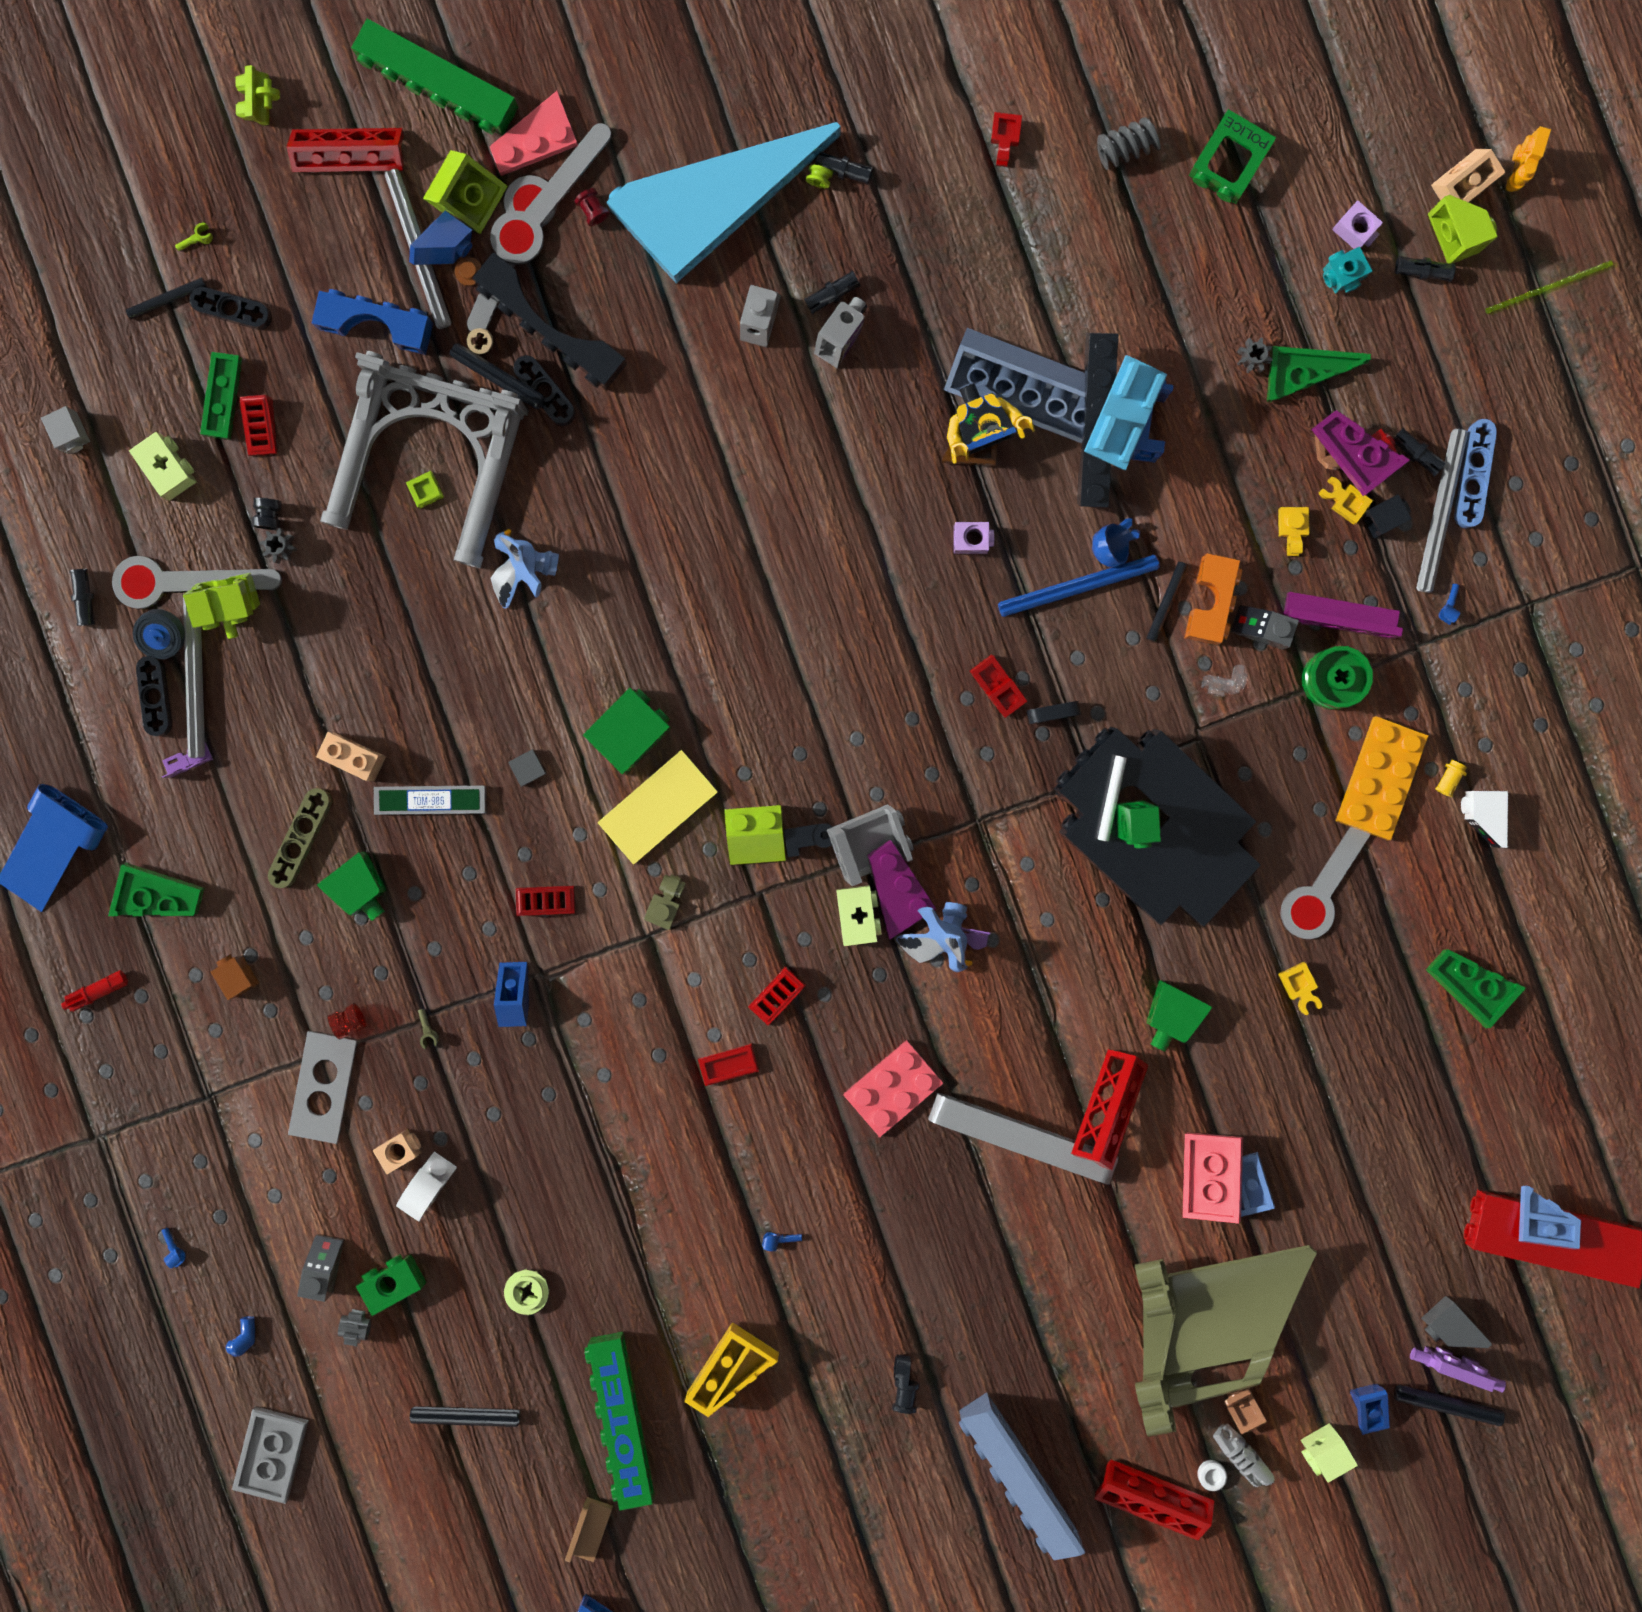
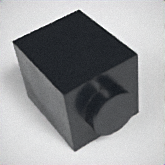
[1362,494,1412,539]

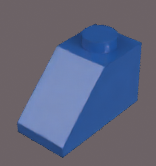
[409,211,472,265]
[494,962,529,1027]

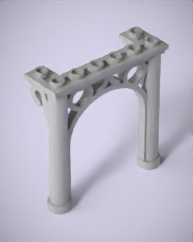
[320,351,529,568]

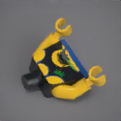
[947,384,1035,463]

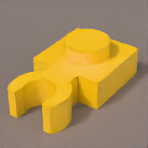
[1319,477,1373,525]
[1278,962,1322,1015]

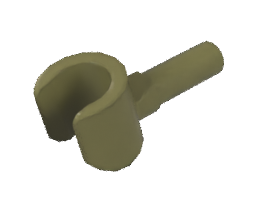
[418,1009,439,1049]

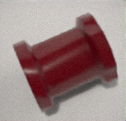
[574,188,610,226]

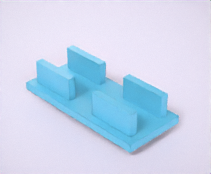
[1084,355,1167,470]

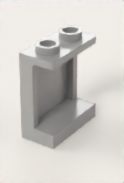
[827,804,914,886]

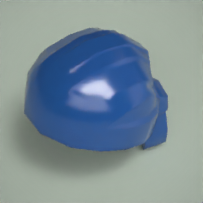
[1092,518,1140,567]

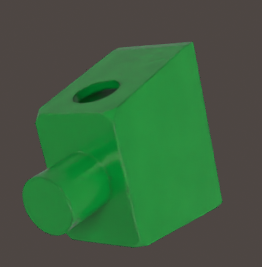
[317,852,386,921]
[1146,980,1212,1052]

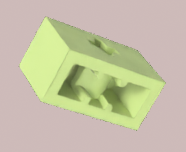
[129,432,197,501]
[836,885,882,946]
[1301,1423,1358,1483]

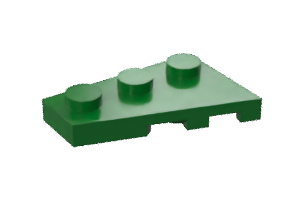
[108,863,205,916]
[1426,949,1526,1028]

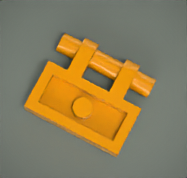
[1506,126,1551,192]

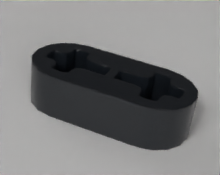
[1027,701,1081,724]

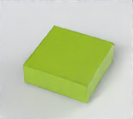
[406,471,444,509]

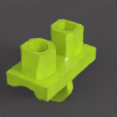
[236,65,280,126]

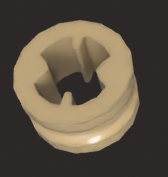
[467,328,494,354]

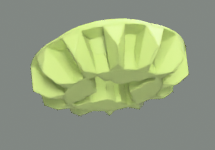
[504,1269,549,1315]

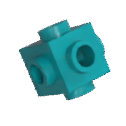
[1323,246,1372,294]

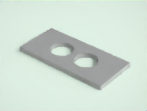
[288,1031,358,1144]

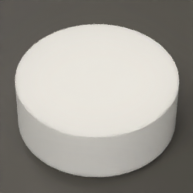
[1197,1460,1227,1491]

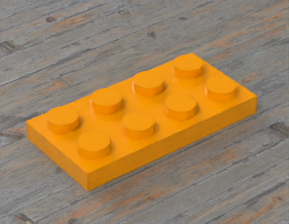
[1336,716,1428,841]

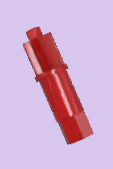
[61,970,128,1012]

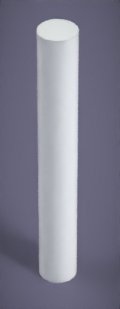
[1098,756,1127,842]

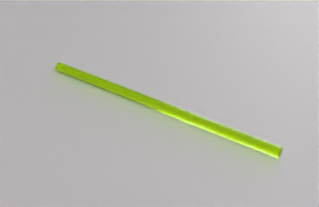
[1485,260,1613,314]

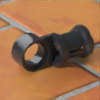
[892,1354,920,1414]

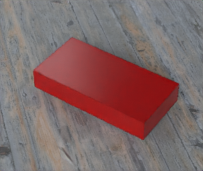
[698,1043,759,1086]

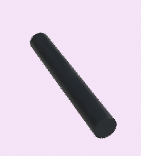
[126,277,207,320]
[1146,561,1189,643]

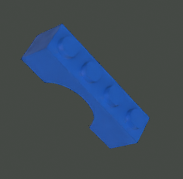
[312,289,433,355]

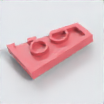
[490,91,578,176]

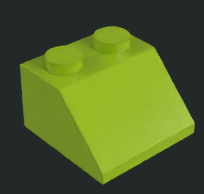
[423,150,508,234]
[1428,195,1498,264]
[725,805,786,865]

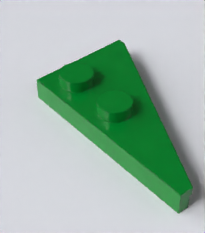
[1267,346,1371,402]

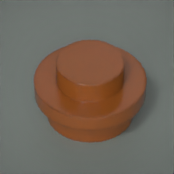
[455,257,482,286]

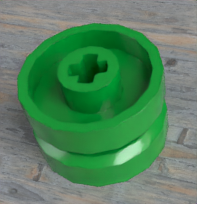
[1302,646,1373,709]

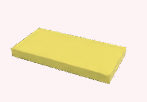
[597,750,718,865]

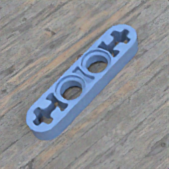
[1454,419,1497,528]

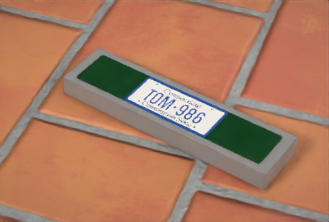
[374,786,487,815]

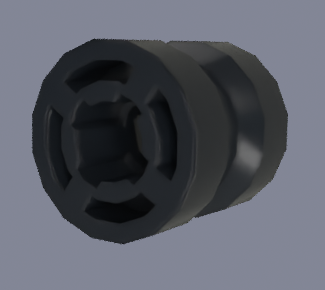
[251,498,282,530]

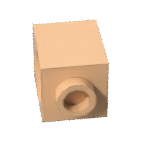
[373,1129,421,1174]

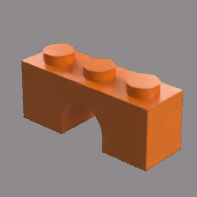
[1184,553,1242,645]

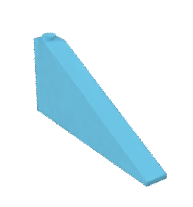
[607,122,841,284]

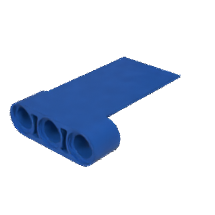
[0,784,108,912]

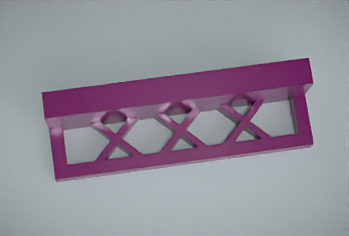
[1283,592,1403,639]

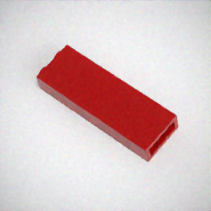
[1464,1189,1642,1288]

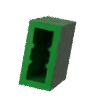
[583,688,671,775]

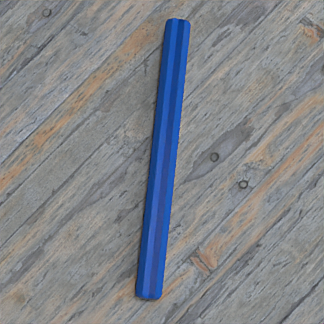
[998,555,1159,617]

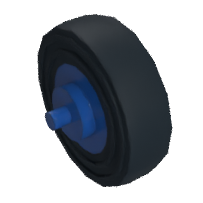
[132,609,185,659]

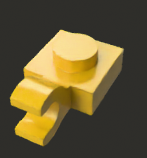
[1278,507,1309,556]

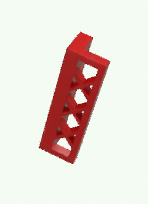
[286,128,404,172]
[1071,1049,1149,1170]
[1095,1459,1214,1540]

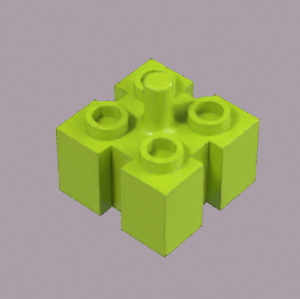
[183,573,260,639]

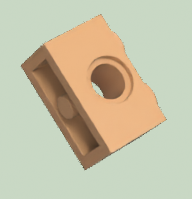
[1431,149,1505,202]
[316,732,386,782]

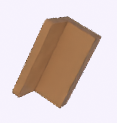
[565,1497,613,1562]

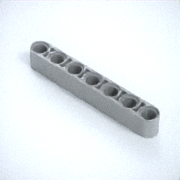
[928,1093,1119,1184]

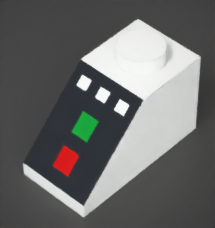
[1461,791,1508,848]

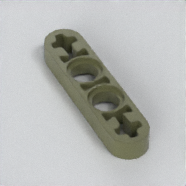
[268,788,332,888]

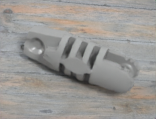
[1213,1424,1275,1487]

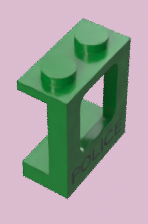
[1188,109,1276,204]

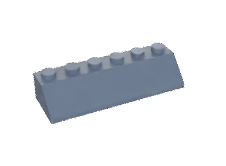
[944,328,1085,443]
[959,1393,1085,1560]

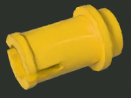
[1435,760,1467,798]

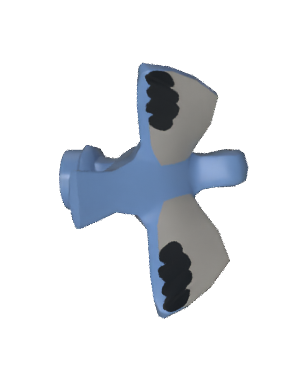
[491,529,559,608]
[896,902,972,972]

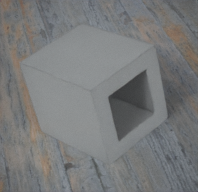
[41,406,90,454]

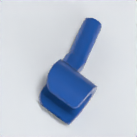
[1439,584,1460,625]
[161,1228,186,1269]
[762,1232,802,1251]

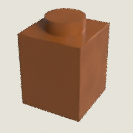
[211,954,260,1000]

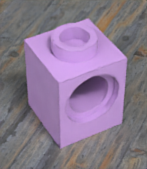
[1332,200,1383,249]
[954,522,994,554]

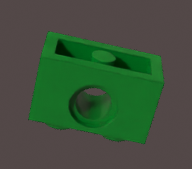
[1116,801,1161,848]
[356,1254,427,1316]

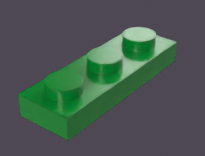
[200,352,242,440]

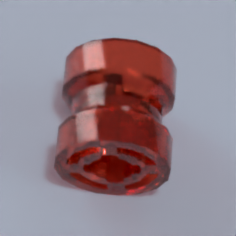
[328,1003,366,1040]

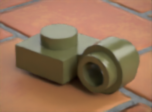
[643,874,686,930]

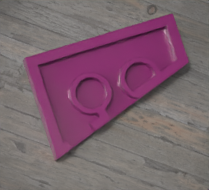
[1311,410,1409,496]
[867,840,936,939]

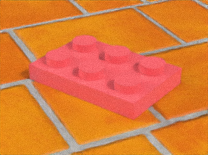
[843,1040,943,1137]
[1183,1132,1243,1223]

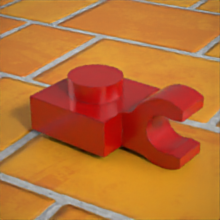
[991,112,1022,167]

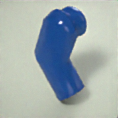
[226,1316,255,1357]

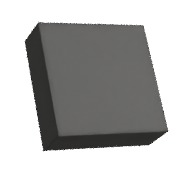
[508,749,547,787]

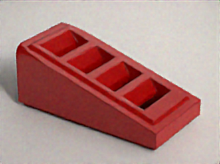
[240,395,277,456]
[516,885,575,916]
[748,966,806,1026]

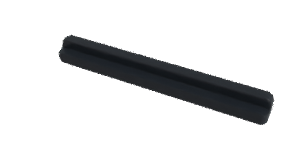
[450,343,545,409]
[1394,1385,1505,1427]
[409,1406,521,1427]

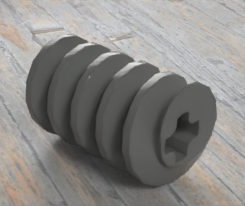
[1097,117,1161,170]

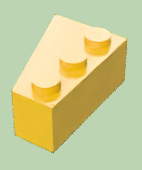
[685,1322,779,1417]

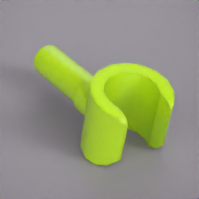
[175,223,213,251]

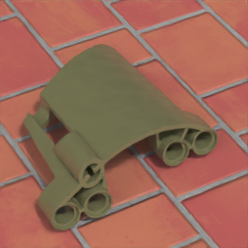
[1135,1245,1317,1437]

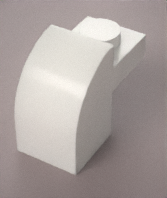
[396,1152,457,1222]

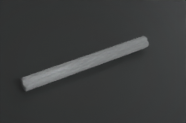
[385,169,451,329]
[1416,429,1468,593]
[183,597,205,758]

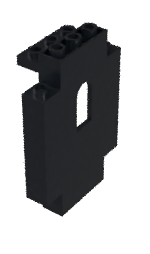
[1054,727,1261,927]

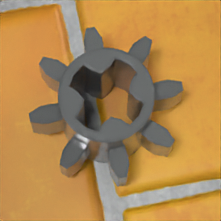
[1237,338,1273,373]
[260,528,298,564]
[338,1309,371,1346]

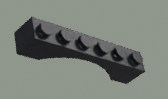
[472,252,627,390]
[1077,333,1119,507]

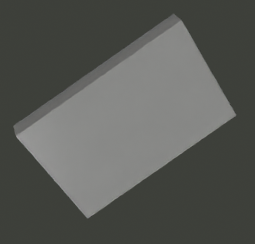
[232,1406,309,1504]

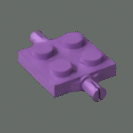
[1410,1346,1506,1393]

